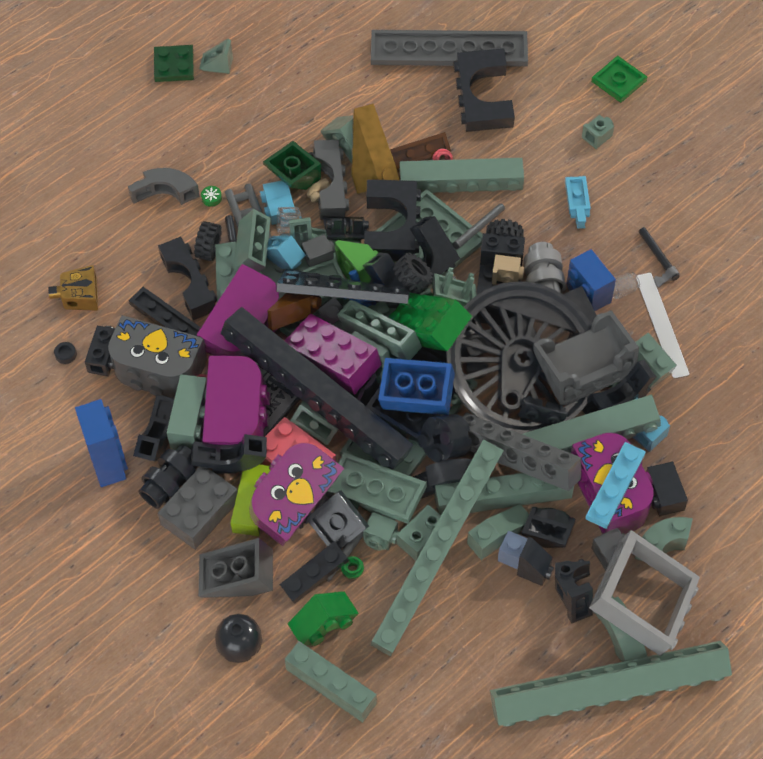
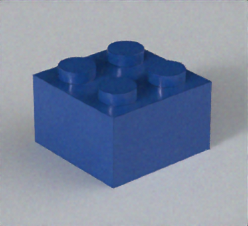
[566,249,616,311]

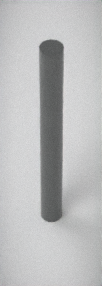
[453,203,505,249]

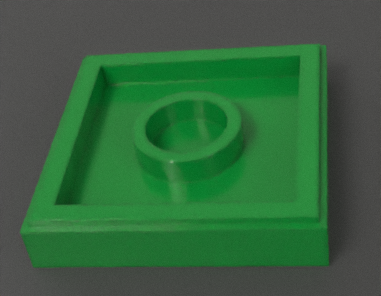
[591,55,647,103]

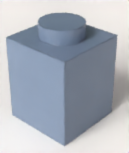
[498,530,527,570]

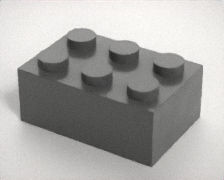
[158,467,238,550]

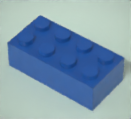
[75,399,128,487]

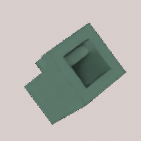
[582,115,614,149]

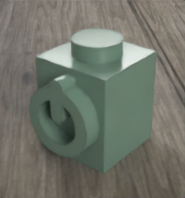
[363,512,400,551]

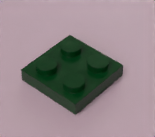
[154,45,194,82]

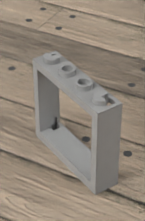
[589,530,700,656]

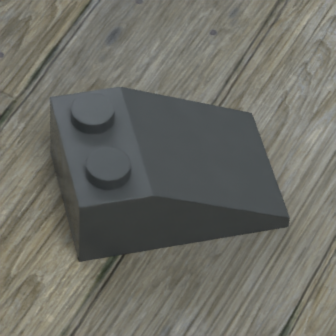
[198,538,273,598]

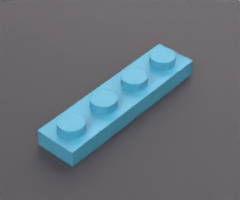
[586,442,646,529]

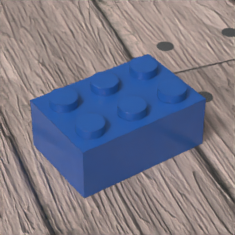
[378,358,455,415]

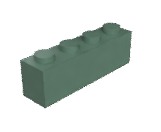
[337,300,422,360]
[285,641,377,723]

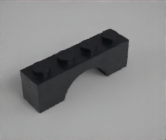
[158,236,218,321]

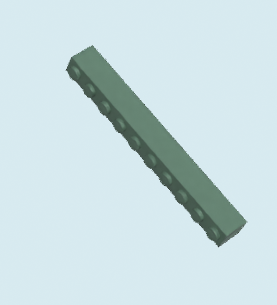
[370,439,504,657]
[489,641,732,726]

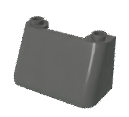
[534,310,639,405]

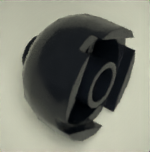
[215,614,263,663]

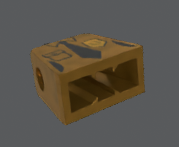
[48,265,99,311]

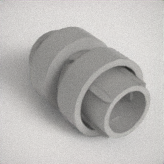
[523,242,566,294]

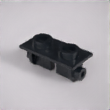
[518,396,568,425]

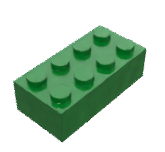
[388,293,472,351]

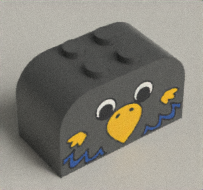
[108,315,207,398]

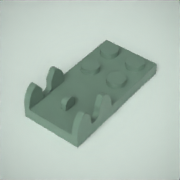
[326,453,427,524]

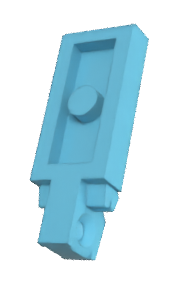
[565,176,591,229]

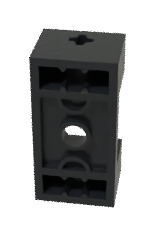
[476,233,525,325]

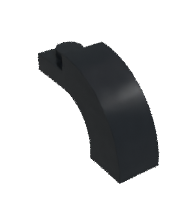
[133,395,174,462]
[191,434,267,474]
[413,459,472,500]

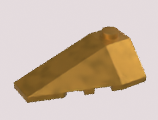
[351,103,399,194]

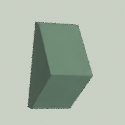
[199,39,233,74]
[288,217,313,249]

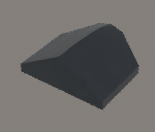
[522,507,576,548]

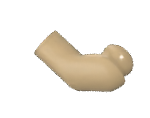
[307,178,330,202]

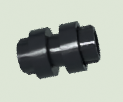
[138,445,197,509]

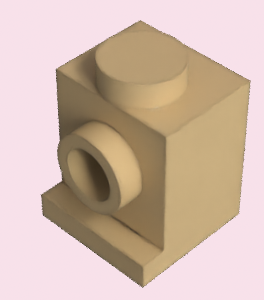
[492,255,524,284]

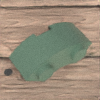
[635,517,693,561]

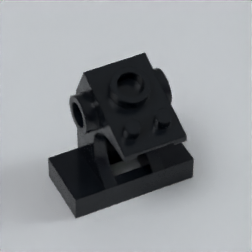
[555,559,593,624]

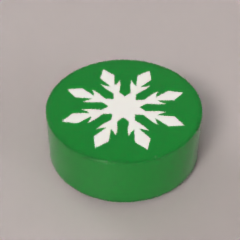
[201,186,222,207]

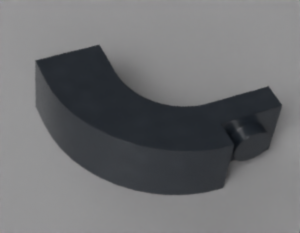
[582,360,656,415]

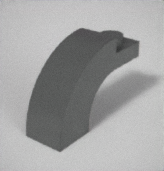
[128,168,200,205]

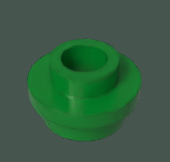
[341,556,364,579]

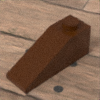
[267,293,322,331]

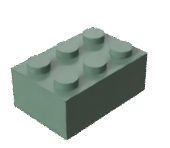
[167,374,207,450]

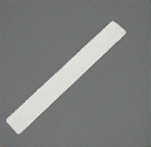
[636,273,689,378]

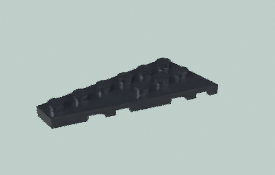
[277,269,410,304]

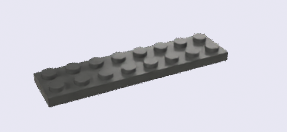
[371,30,528,67]

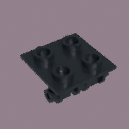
[322,217,369,241]

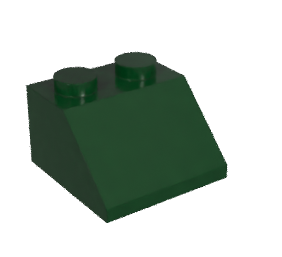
[263,141,321,190]

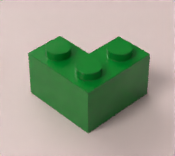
[287,591,359,646]

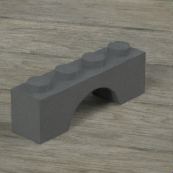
[313,140,349,220]

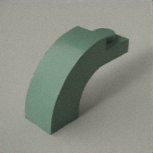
[593,596,647,662]

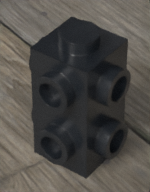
[84,325,115,377]

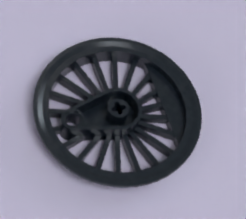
[446,282,593,434]

